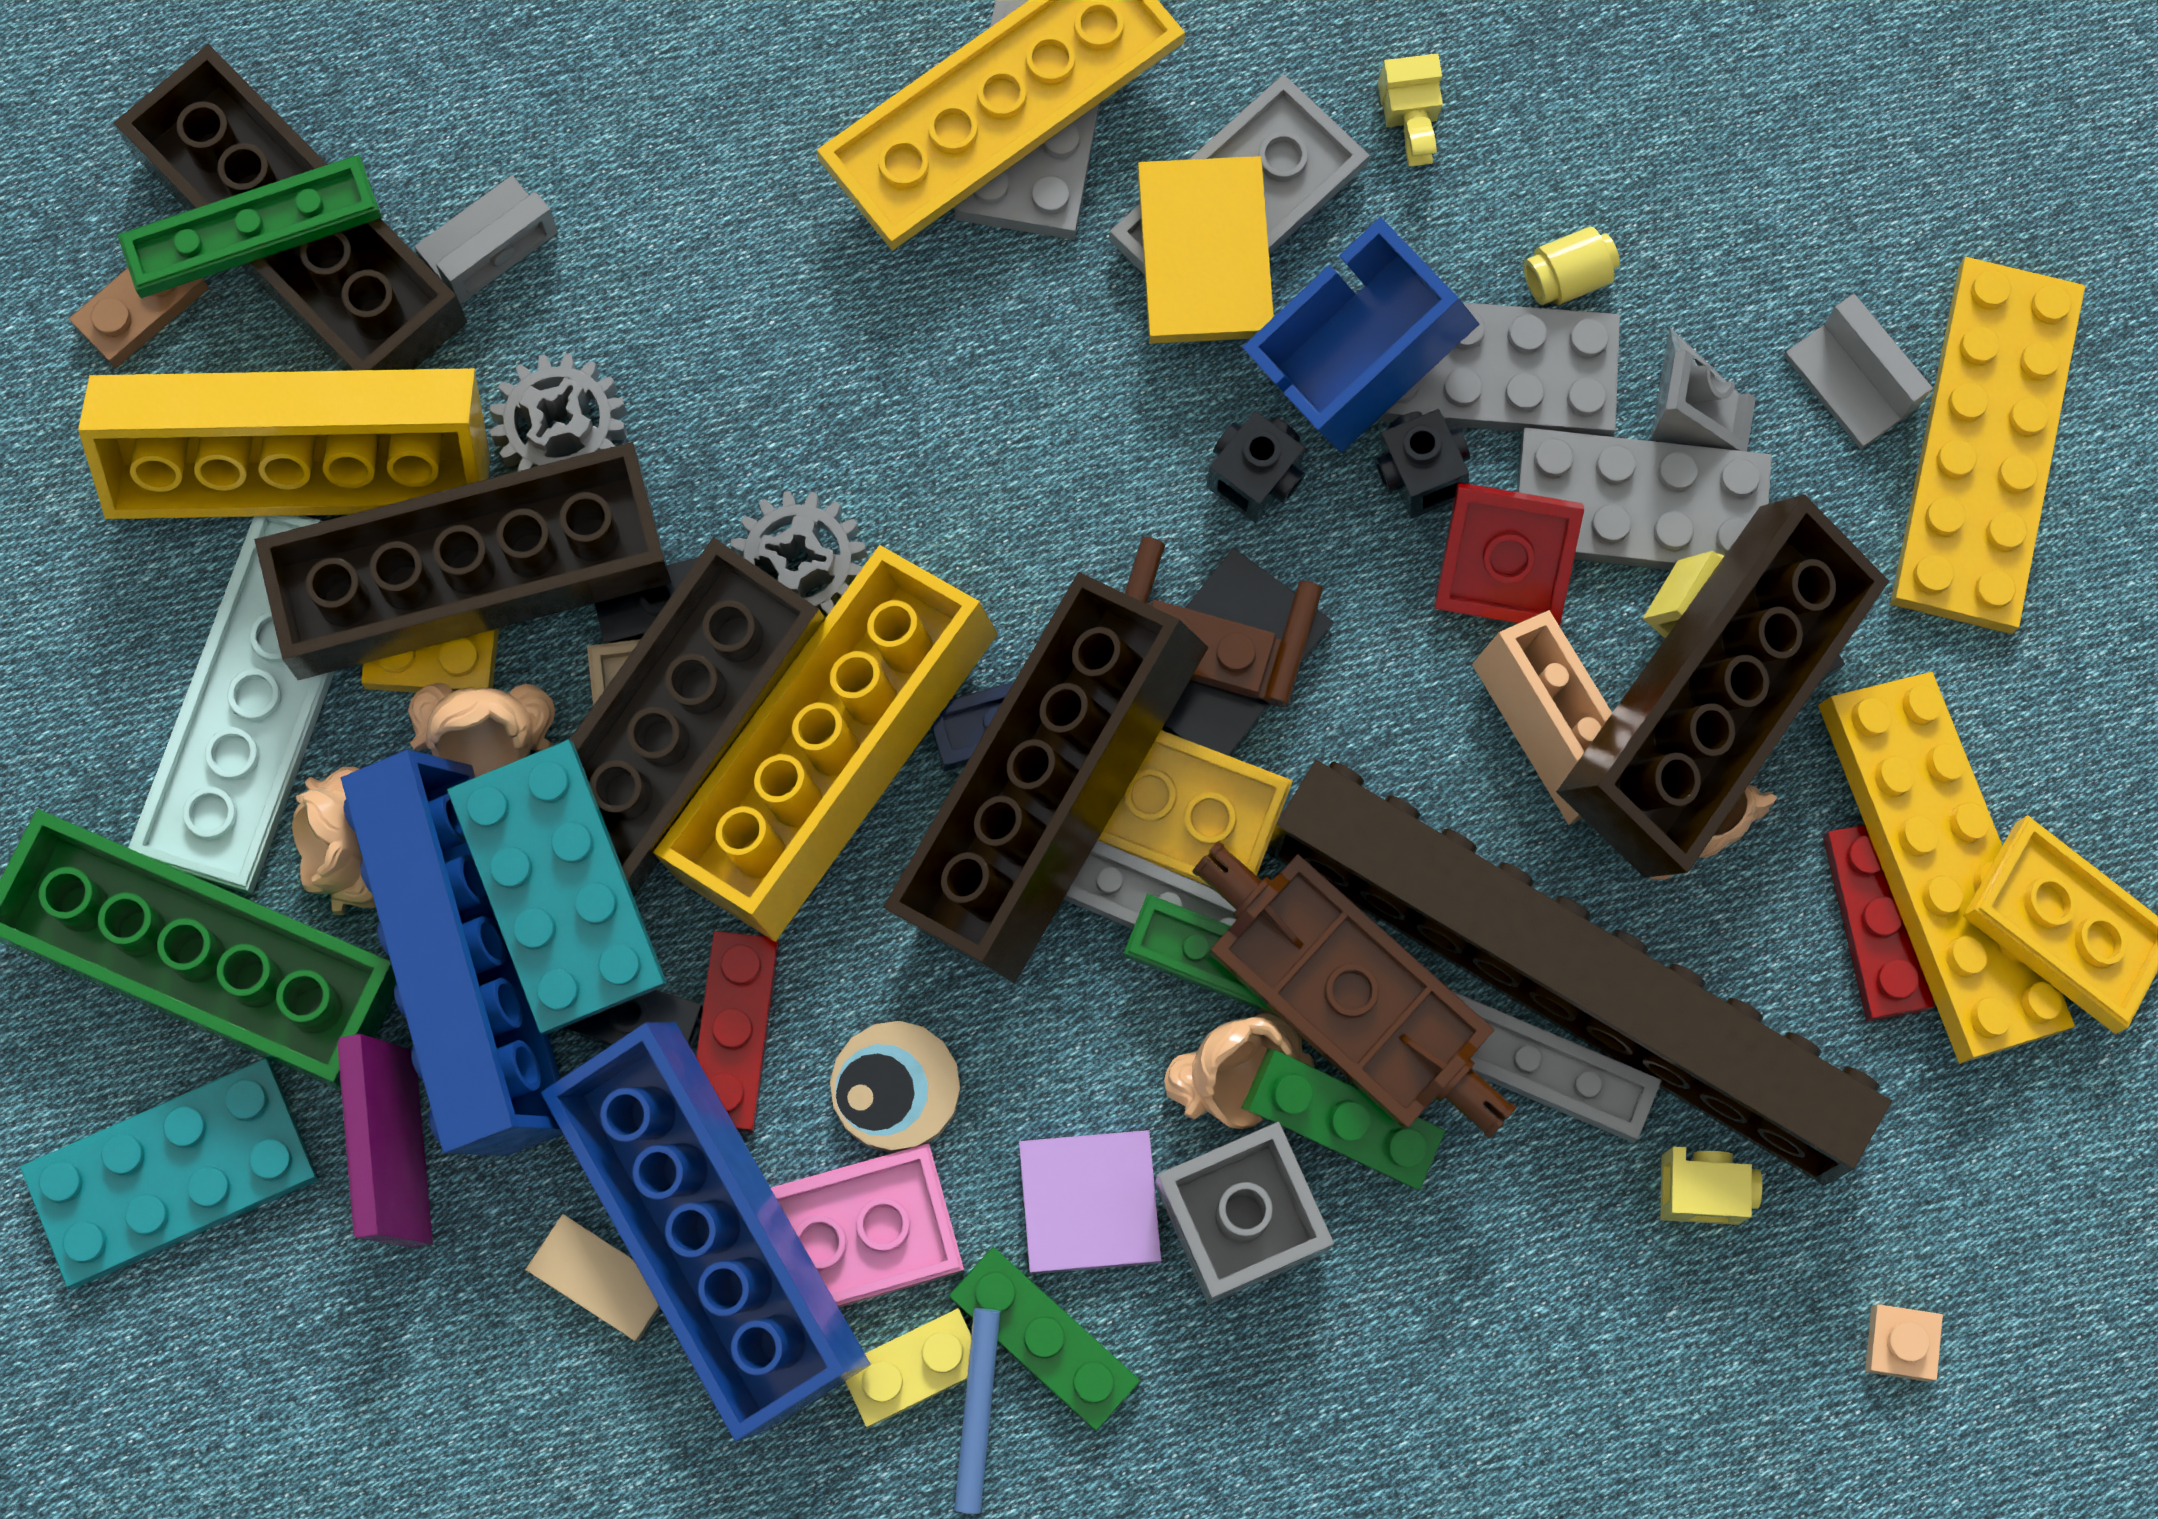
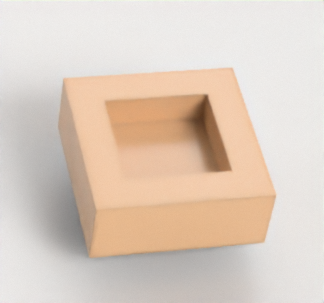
[1865,1304,1943,1382]

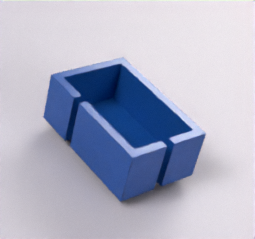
[1242,216,1480,453]

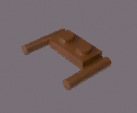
[1125,537,1323,707]

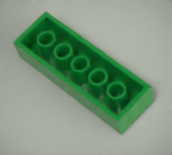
[0,809,397,1091]

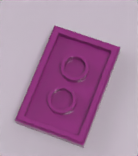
[337,1034,433,1248]

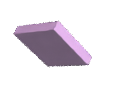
[1019,1130,1161,1275]

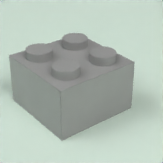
[1154,1122,1334,1305]

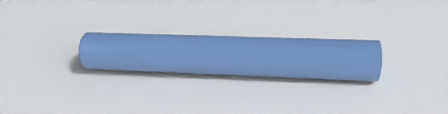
[954,1308,1001,1514]

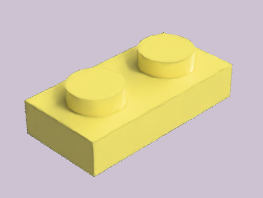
[845,1308,971,1429]

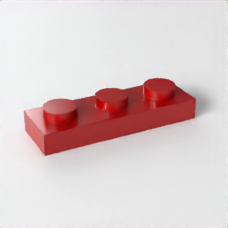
[1823,825,1935,1022]
[696,931,779,1133]

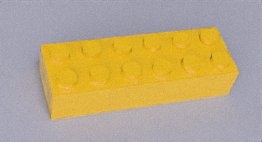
[78,368,490,519]
[653,545,998,942]

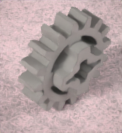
[489,353,628,471]
[730,491,867,617]

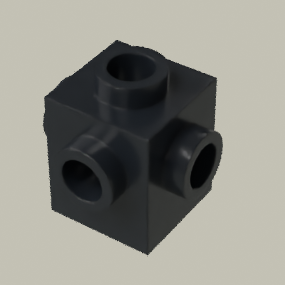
[1375,409,1470,519]
[1206,411,1306,524]

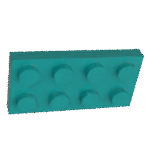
[447,740,668,1035]
[20,1058,320,1290]

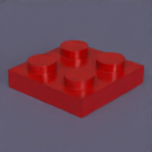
[1434,482,1585,626]

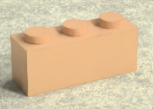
[1472,610,1612,825]

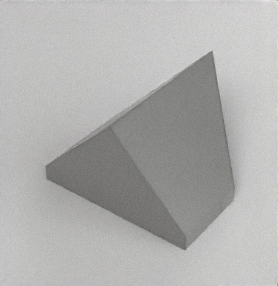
[1650,326,1756,451]

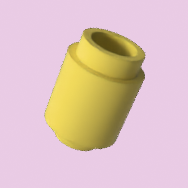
[1523,226,1620,305]

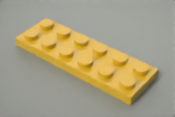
[817,0,1185,251]
[1890,257,2085,634]
[1818,672,2075,1064]

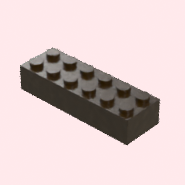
[114,44,468,371]
[254,442,672,681]
[1556,494,1889,878]
[570,537,825,897]
[883,572,1209,984]

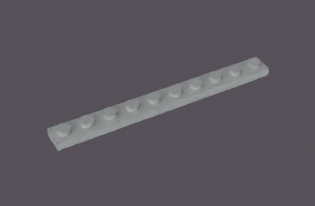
[1063,840,1662,1143]

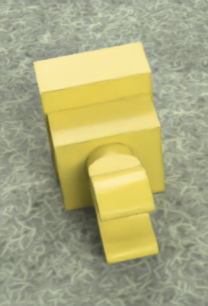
[1378,54,1443,167]

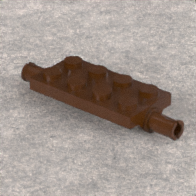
[1192,841,1517,1139]

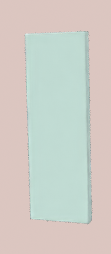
[128,516,335,895]

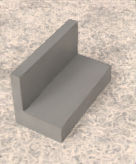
[414,175,558,304]
[1784,293,1933,450]

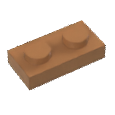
[69,268,209,369]

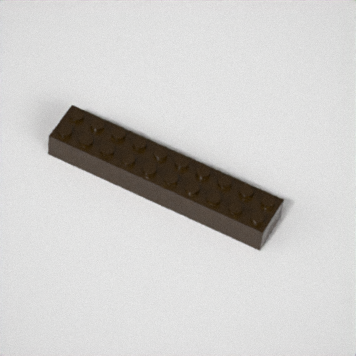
[1267,759,1892,1186]

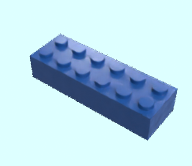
[340,749,564,1156]
[540,1022,871,1442]

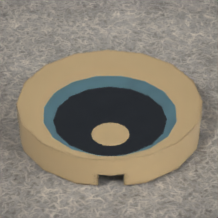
[830,1021,961,1153]

